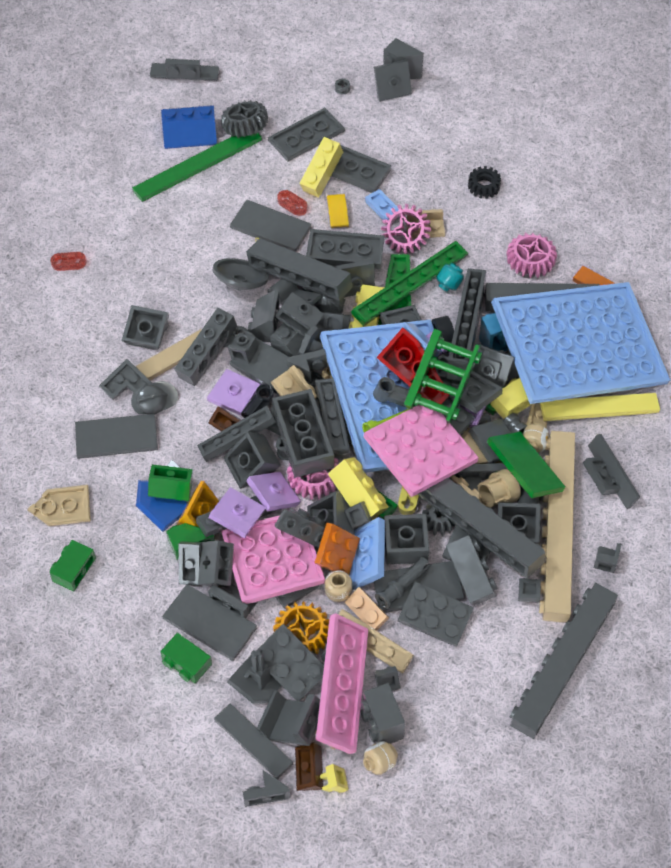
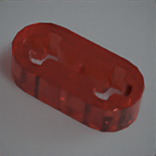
[277,190,307,216]
[50,252,87,271]

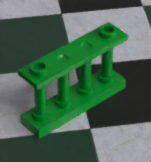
[404,329,482,424]

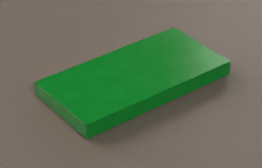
[487,432,566,498]

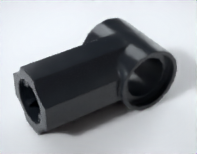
[241,384,274,418]

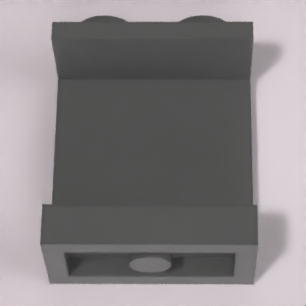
[257,690,320,746]

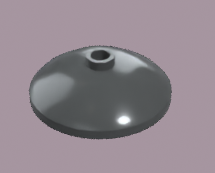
[213,258,269,290]

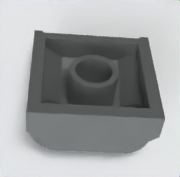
[121,305,169,350]

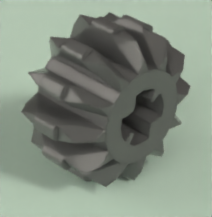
[422,504,456,536]

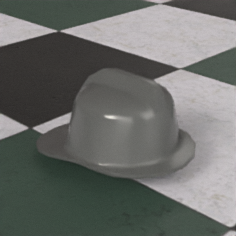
[131,381,178,414]

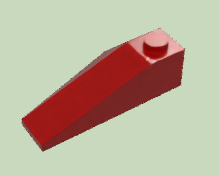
[376,327,450,404]

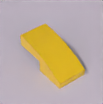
[327,194,349,228]

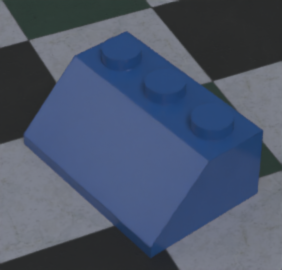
[161,105,217,149]

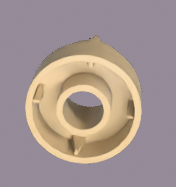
[477,469,521,508]

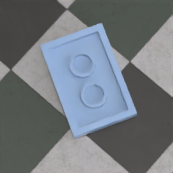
[350,517,385,590]

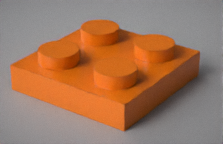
[314,523,360,574]

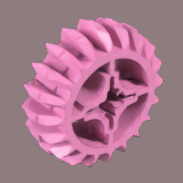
[381,204,431,254]
[506,232,557,278]
[287,458,339,500]

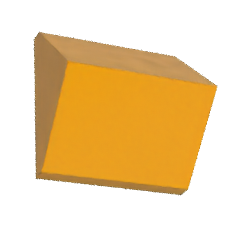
[177,481,219,527]

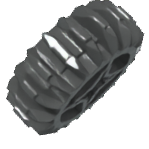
[221,100,268,138]

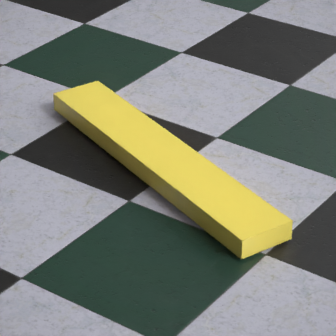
[540,393,660,421]

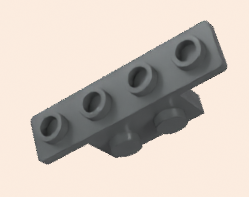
[150,58,219,81]
[583,434,640,509]
[275,507,326,548]

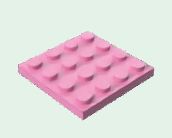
[363,399,479,497]
[221,515,325,604]

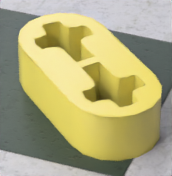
[398,486,419,515]

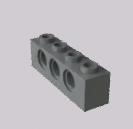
[174,307,237,386]

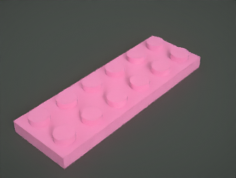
[316,613,368,754]

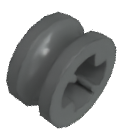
[335,78,350,95]

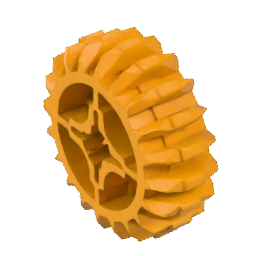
[273,601,329,655]

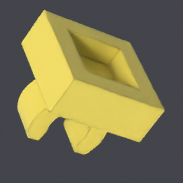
[320,764,348,793]

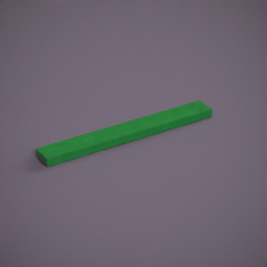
[132,133,262,202]
[351,241,468,326]

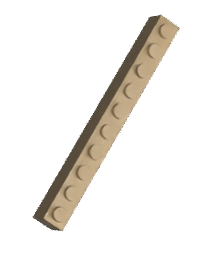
[539,431,575,623]

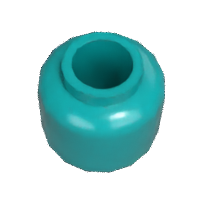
[437,263,464,292]

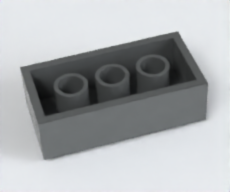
[272,389,334,478]

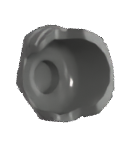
[313,292,346,313]

